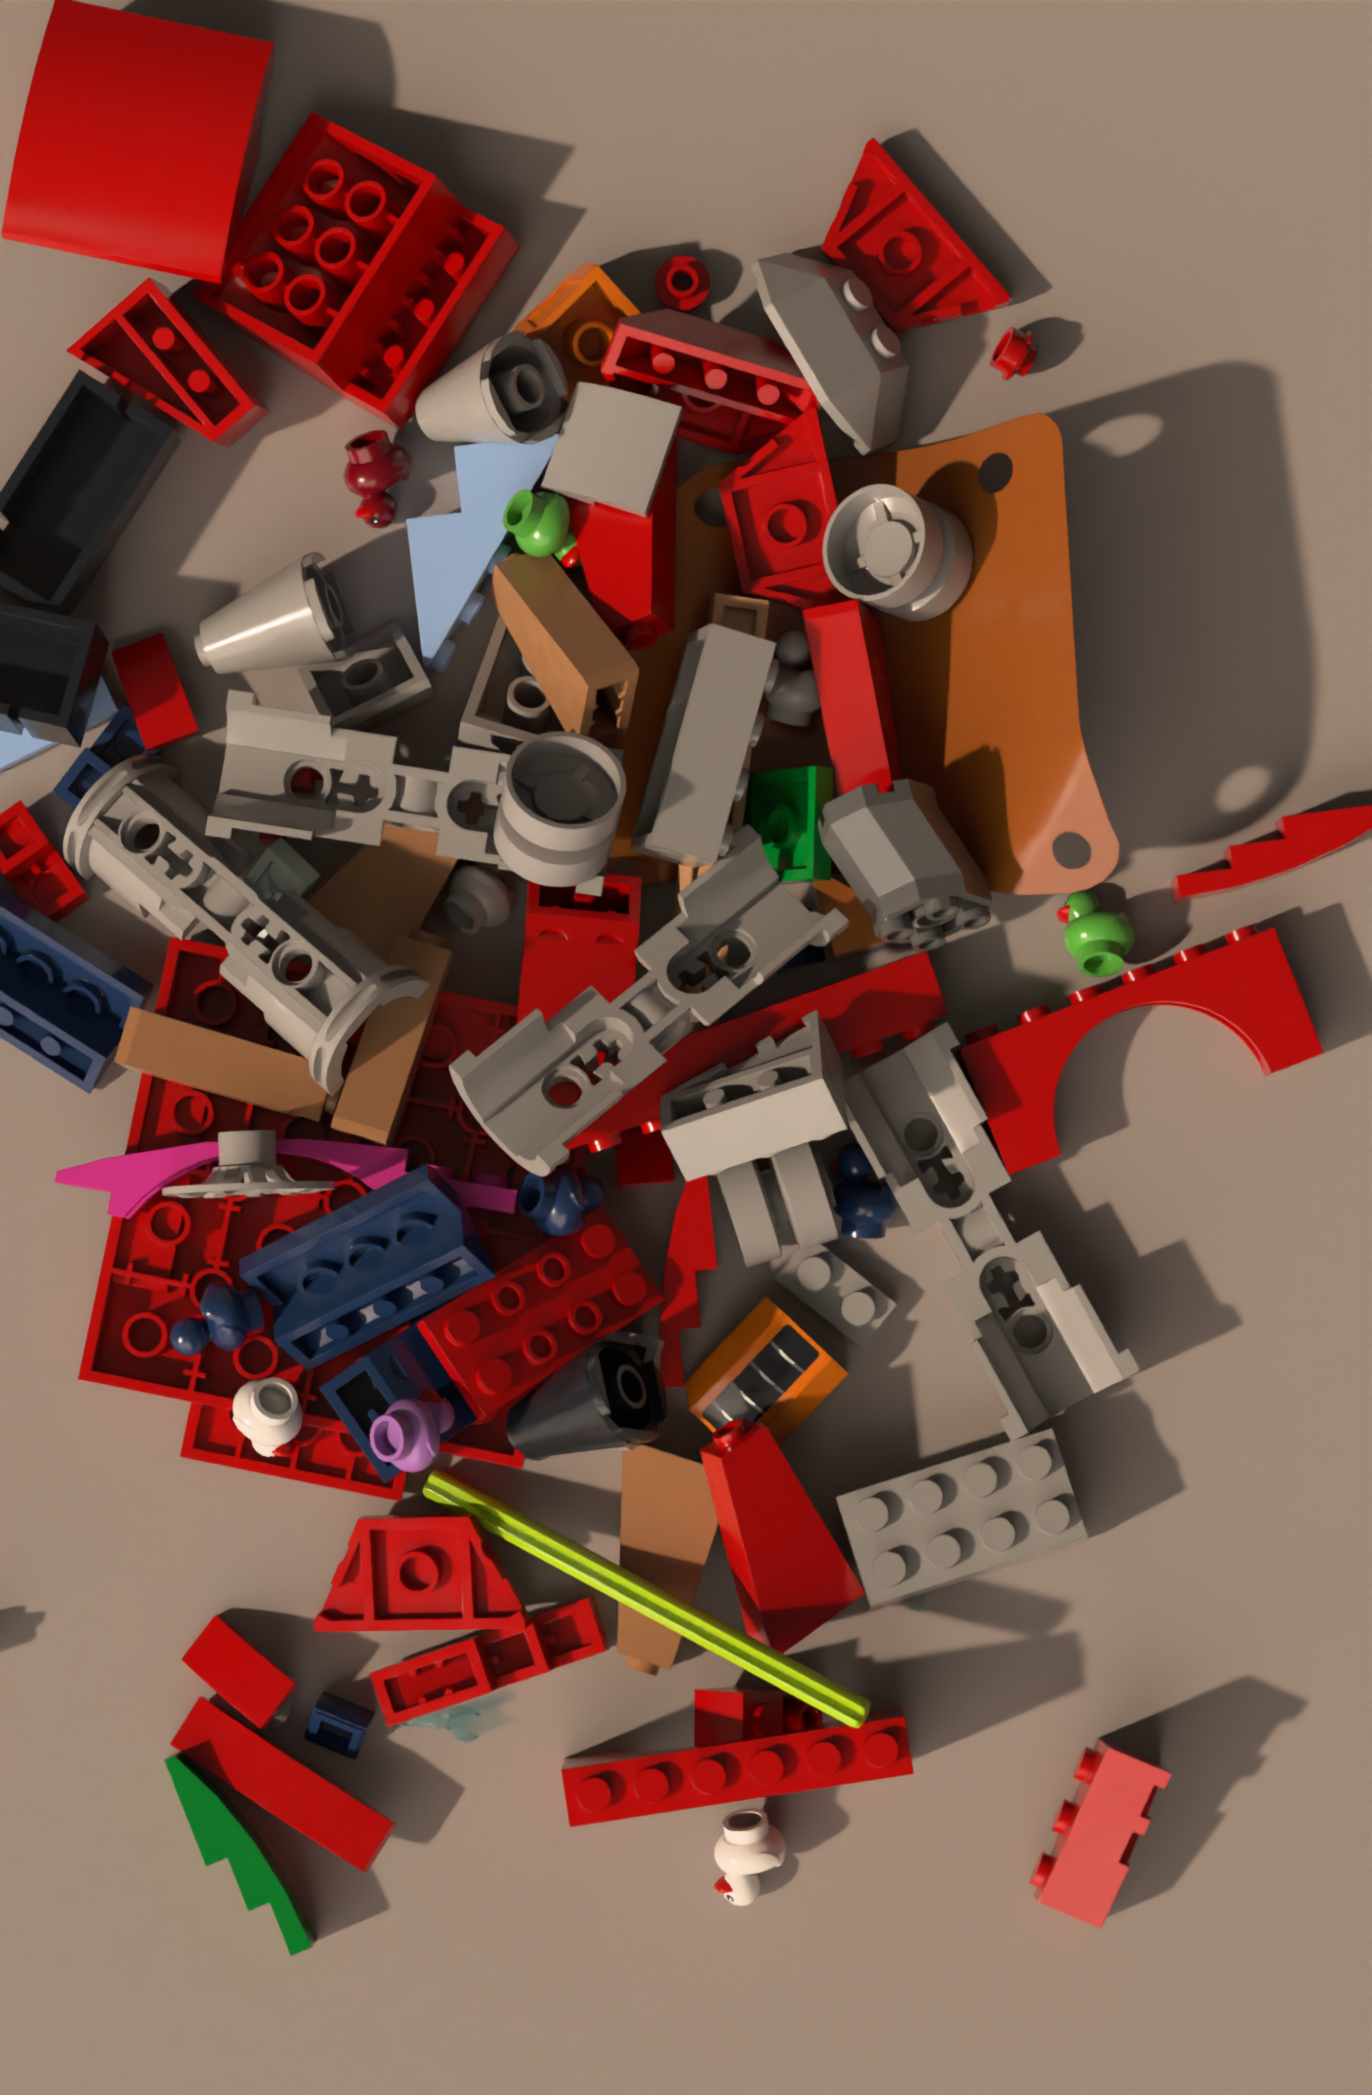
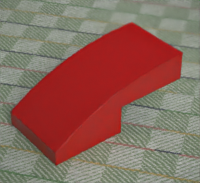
[111,632,200,753]
[0,800,90,922]
[181,1615,299,1729]

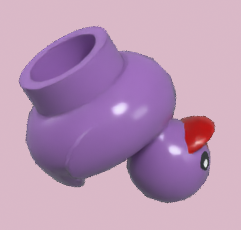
[370,1388,455,1472]

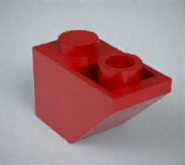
[694,1687,822,1746]

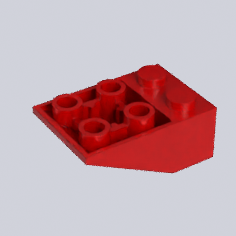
[517,874,642,1053]

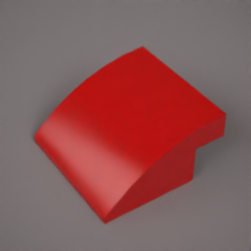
[2,0,274,284]
[192,112,521,431]

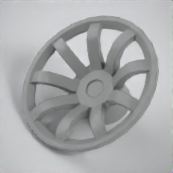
[162,1130,335,1198]

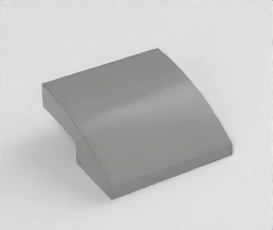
[541,381,683,518]

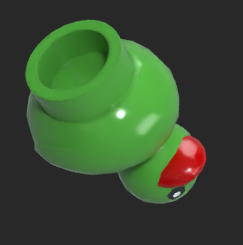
[503,489,583,568]
[1056,890,1136,977]

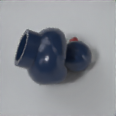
[829,1143,901,1239]
[517,1165,605,1236]
[170,1282,265,1356]

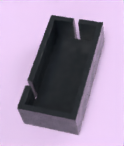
[0,369,181,616]
[0,602,110,748]

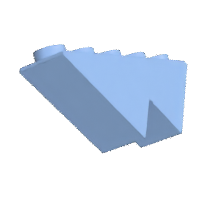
[406,434,559,674]

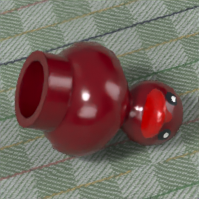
[343,430,411,529]

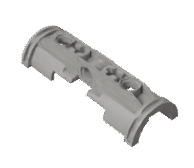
[205,689,624,897]
[63,753,431,1097]
[449,823,849,1177]
[843,1022,1141,1442]

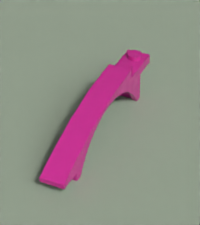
[55,1139,518,1219]

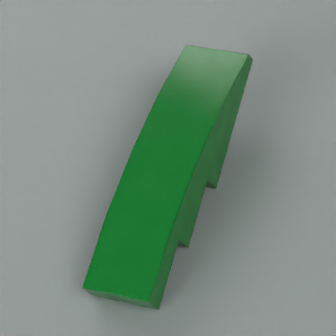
[164,1751,317,1956]

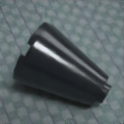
[506,1332,668,1458]

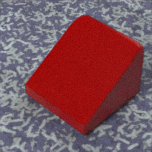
[615,1129,674,1188]

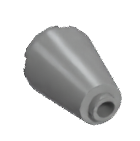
[415,330,568,444]
[194,551,356,674]

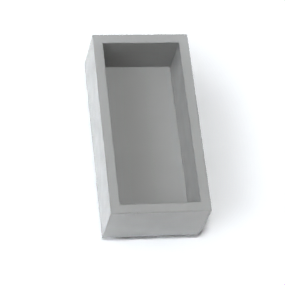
[629,623,779,868]
[836,1428,1088,1610]

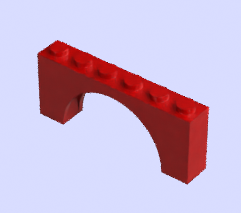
[956,923,1324,1176]
[561,1706,914,1827]

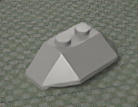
[750,253,909,456]

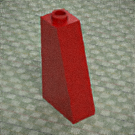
[564,437,677,650]
[802,599,903,797]
[700,1418,865,1654]

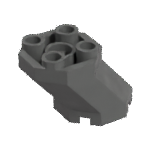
[817,779,992,952]

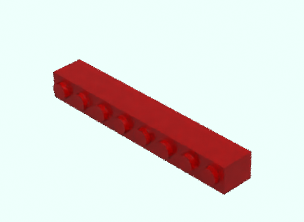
[520,951,949,1167]

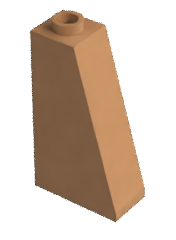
[490,552,640,743]
[307,766,492,962]
[330,929,454,1147]
[114,1006,345,1124]
[617,1444,718,1676]

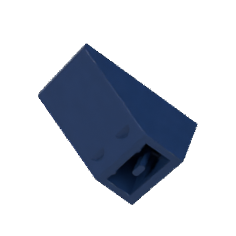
[319,1292,478,1483]

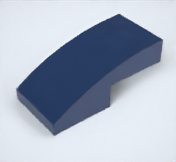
[52,704,165,809]

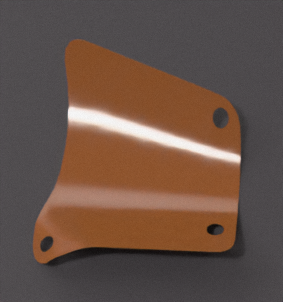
[601,413,1120,895]

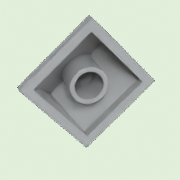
[297,620,436,732]

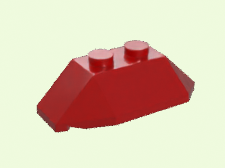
[600,308,822,455]

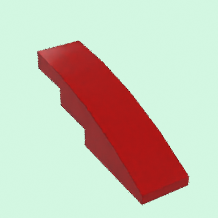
[1171,805,1372,903]
[659,1175,717,1389]
[369,1595,610,1727]
[170,1696,397,1873]

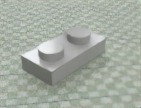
[774,1244,897,1348]

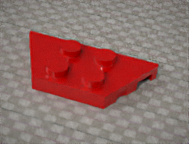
[821,137,1012,334]
[718,407,855,609]
[313,1513,530,1632]

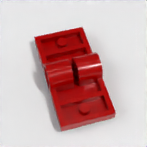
[416,1205,665,1421]

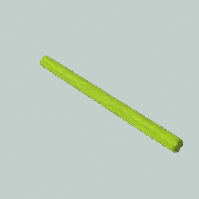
[423,1470,871,1728]

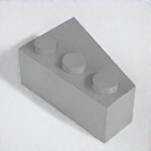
[660,1009,847,1182]

